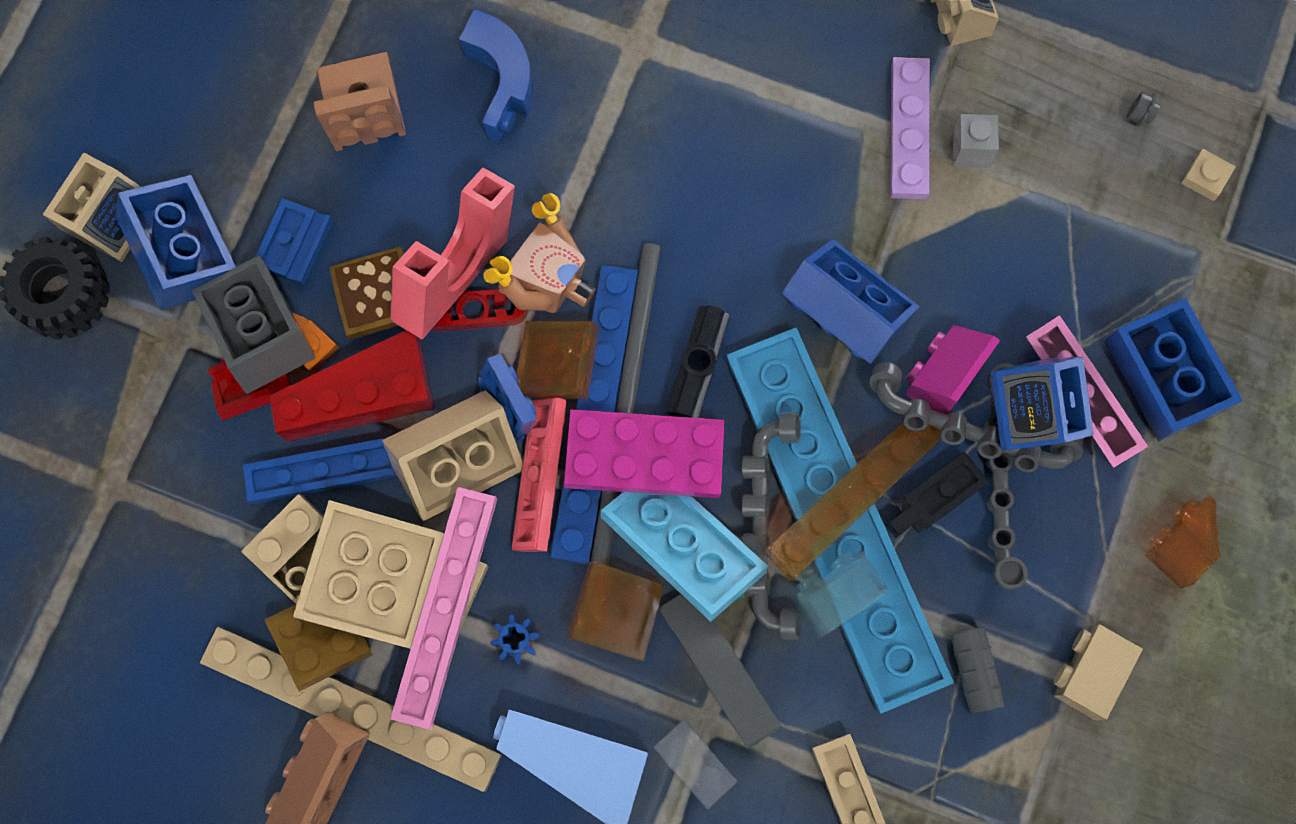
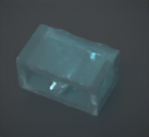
[793,551,890,639]

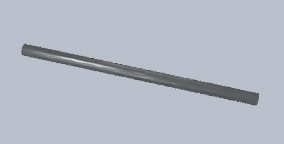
[582,243,661,615]

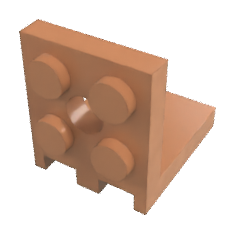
[313,52,407,152]

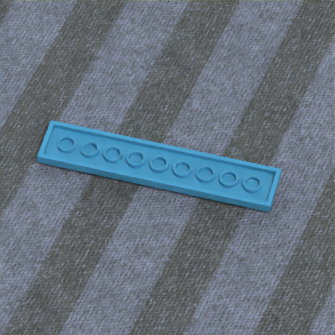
[726,328,954,714]

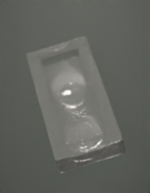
[654,720,738,809]

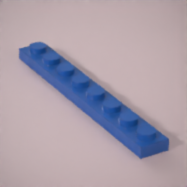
[550,265,638,565]

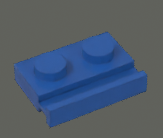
[254,198,334,286]
[477,353,536,443]

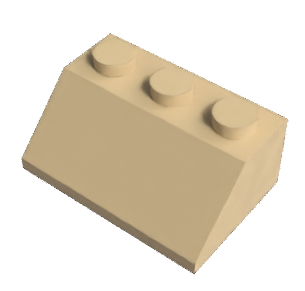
[382,390,523,521]

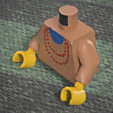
[484,193,596,313]

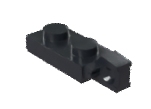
[886,452,989,538]

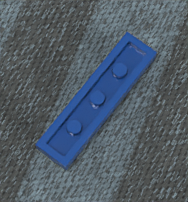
[243,438,397,504]

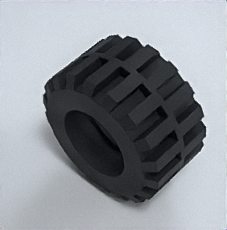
[0,237,110,339]

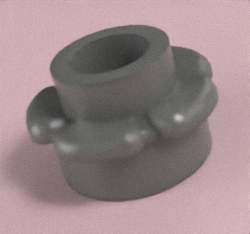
[1127,91,1161,127]

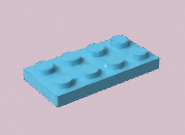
[601,492,768,622]

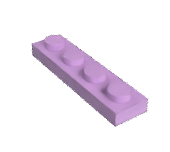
[890,57,930,200]

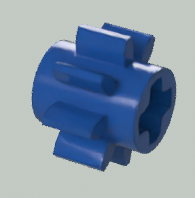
[490,615,541,665]

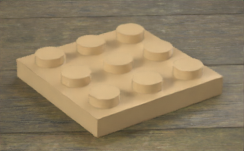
[293,500,444,649]

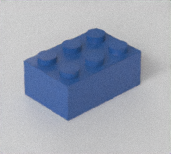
[115,175,236,310]
[1104,298,1243,442]

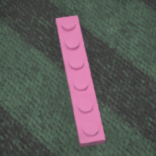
[390,487,497,730]

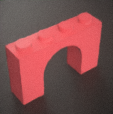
[391,167,515,340]

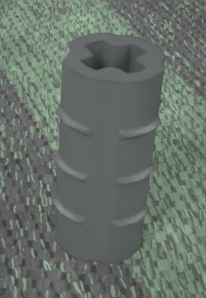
[950,628,1006,714]

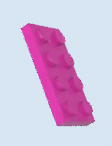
[564,410,724,498]

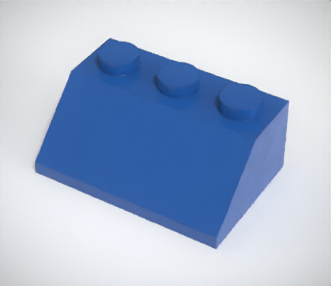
[781,239,920,364]

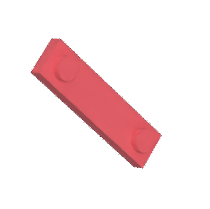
[512,397,567,552]

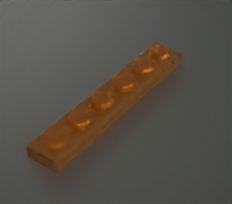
[764,421,942,582]

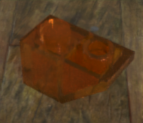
[1145,496,1220,589]

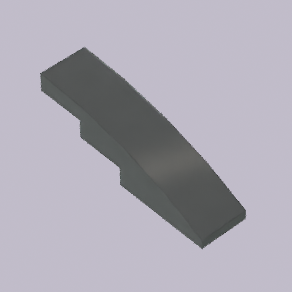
[658,594,782,749]

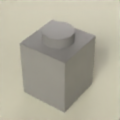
[953,114,999,167]

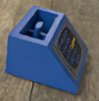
[990,357,1094,450]

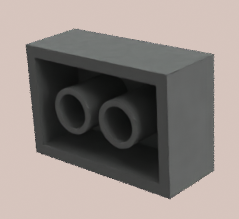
[191,255,316,394]

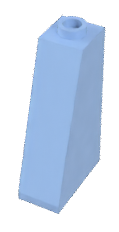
[493,710,648,824]

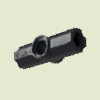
[667,305,731,418]

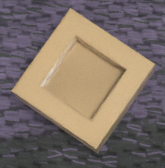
[1181,149,1236,201]

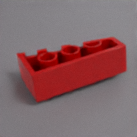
[269,330,435,442]

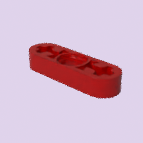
[431,289,528,332]

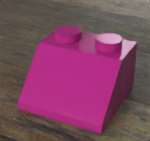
[905,325,1000,415]

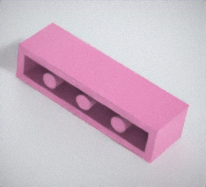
[1026,315,1148,468]

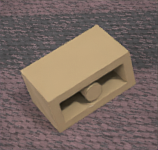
[1053,624,1143,721]

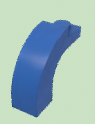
[459,9,533,142]

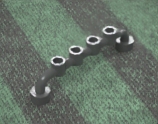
[870,362,1084,472]
[984,363,1028,591]
[742,412,802,640]

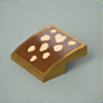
[329,246,404,340]

